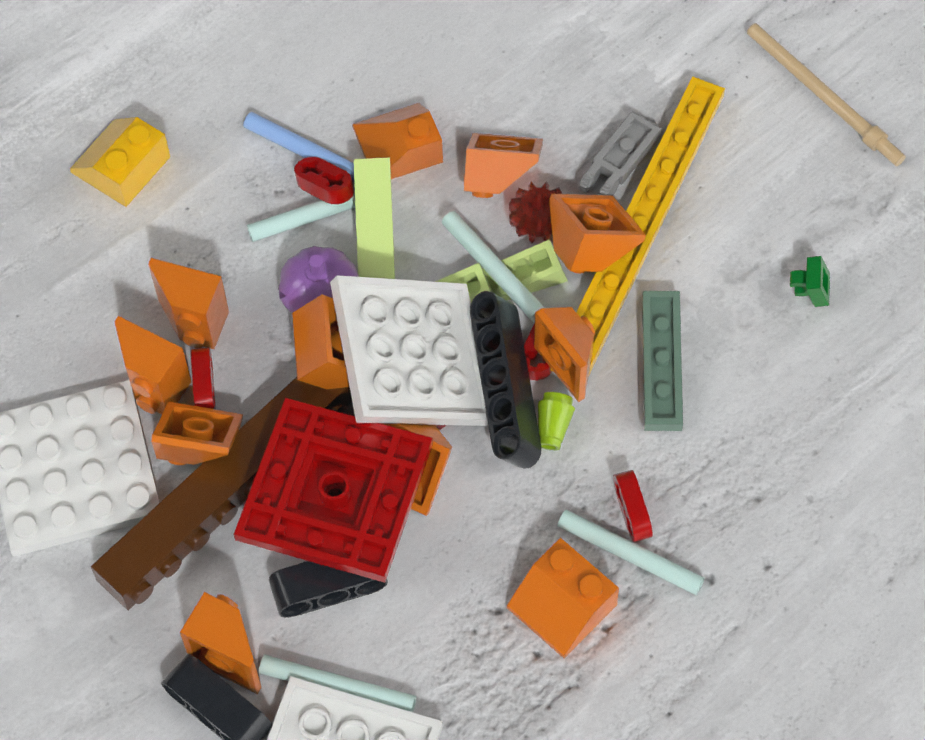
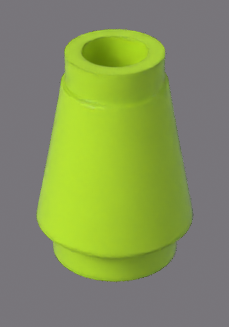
[538,392,575,451]

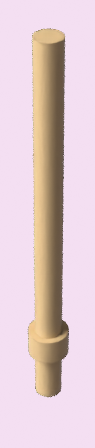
[747,23,906,167]

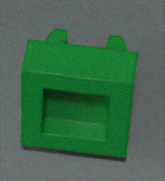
[790,256,830,307]

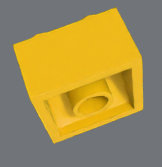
[70,117,170,207]

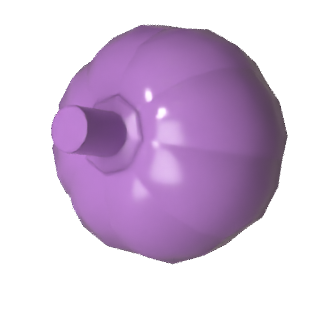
[278,246,359,313]

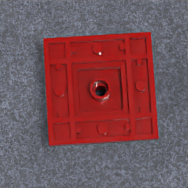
[234,398,433,583]

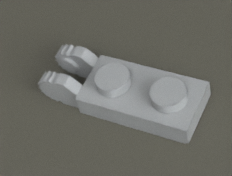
[578,111,662,195]

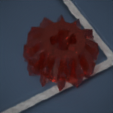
[509,181,562,244]

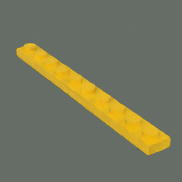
[551,76,725,377]

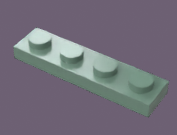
[642,291,683,431]

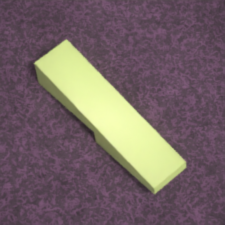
[354,157,395,279]
[435,239,568,303]

